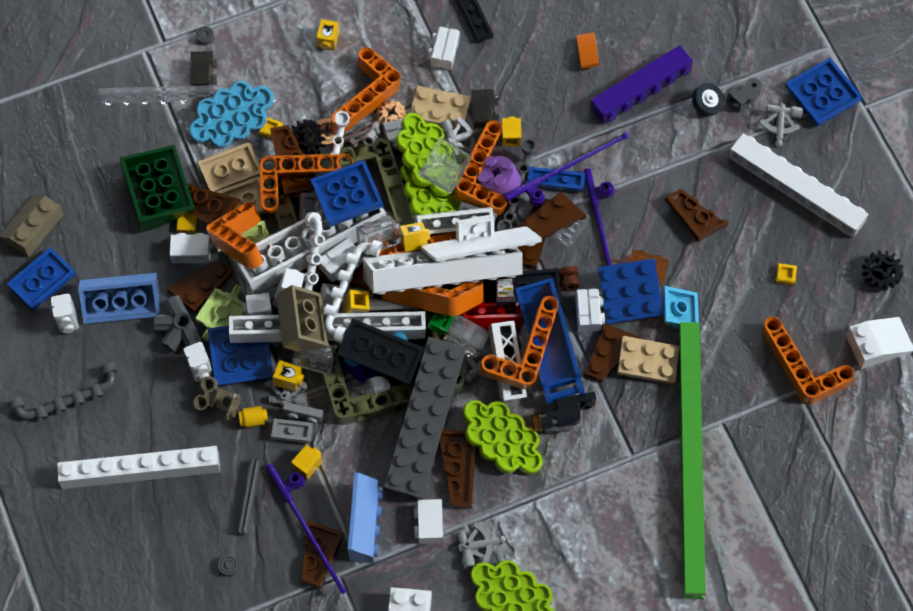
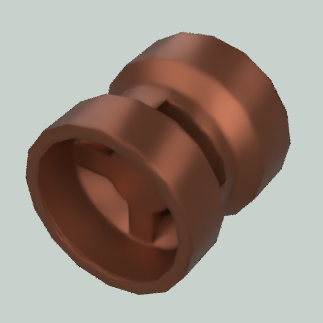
[559,266,580,291]

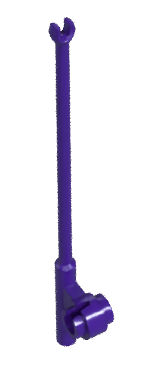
[503,132,629,206]
[584,168,615,266]
[266,463,346,594]

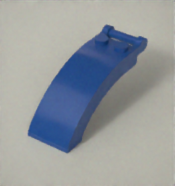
[515,278,585,404]

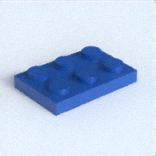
[7,247,76,311]

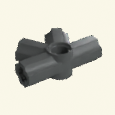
[154,295,204,352]

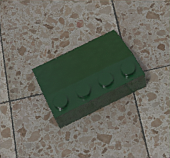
[120,145,195,232]

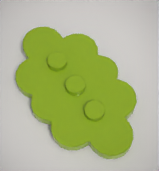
[395,113,460,197]
[400,164,460,215]
[462,400,543,475]
[471,560,554,611]

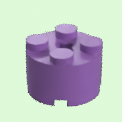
[478,156,522,196]

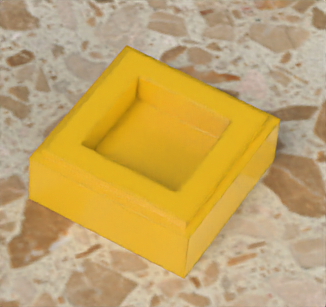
[259,117,283,139]
[177,213,198,234]
[775,263,797,286]

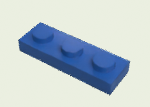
[527,166,585,193]

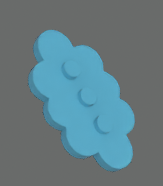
[189,81,274,148]

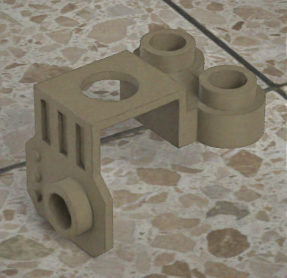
[193,376,242,420]

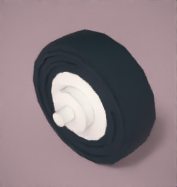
[692,83,724,116]

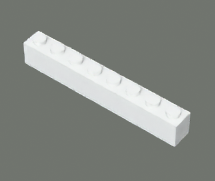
[729,133,868,238]
[58,446,220,489]

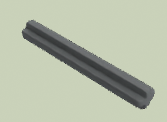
[236,459,260,535]

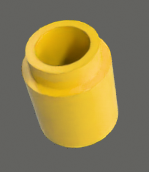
[239,405,268,428]

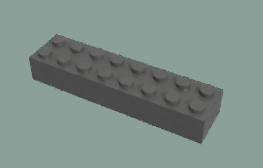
[384,337,466,500]

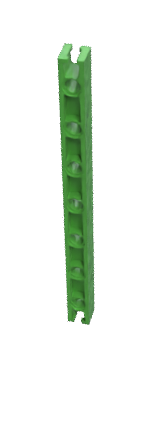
[679,322,706,599]

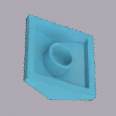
[663,286,699,329]

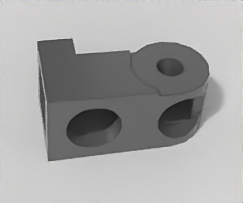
[726,78,762,113]

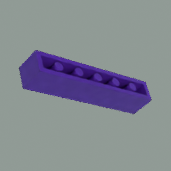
[590,45,693,124]

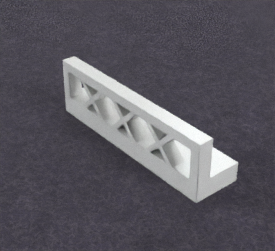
[488,321,527,403]

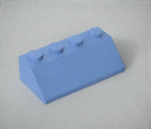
[78,273,161,324]
[348,472,383,563]

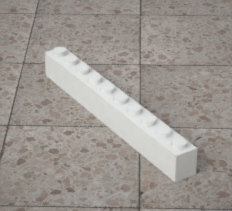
[229,311,426,343]

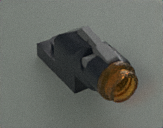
[531,391,596,433]

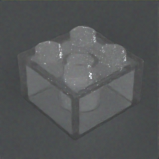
[418,137,472,193]

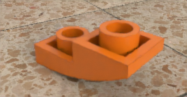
[576,32,600,69]

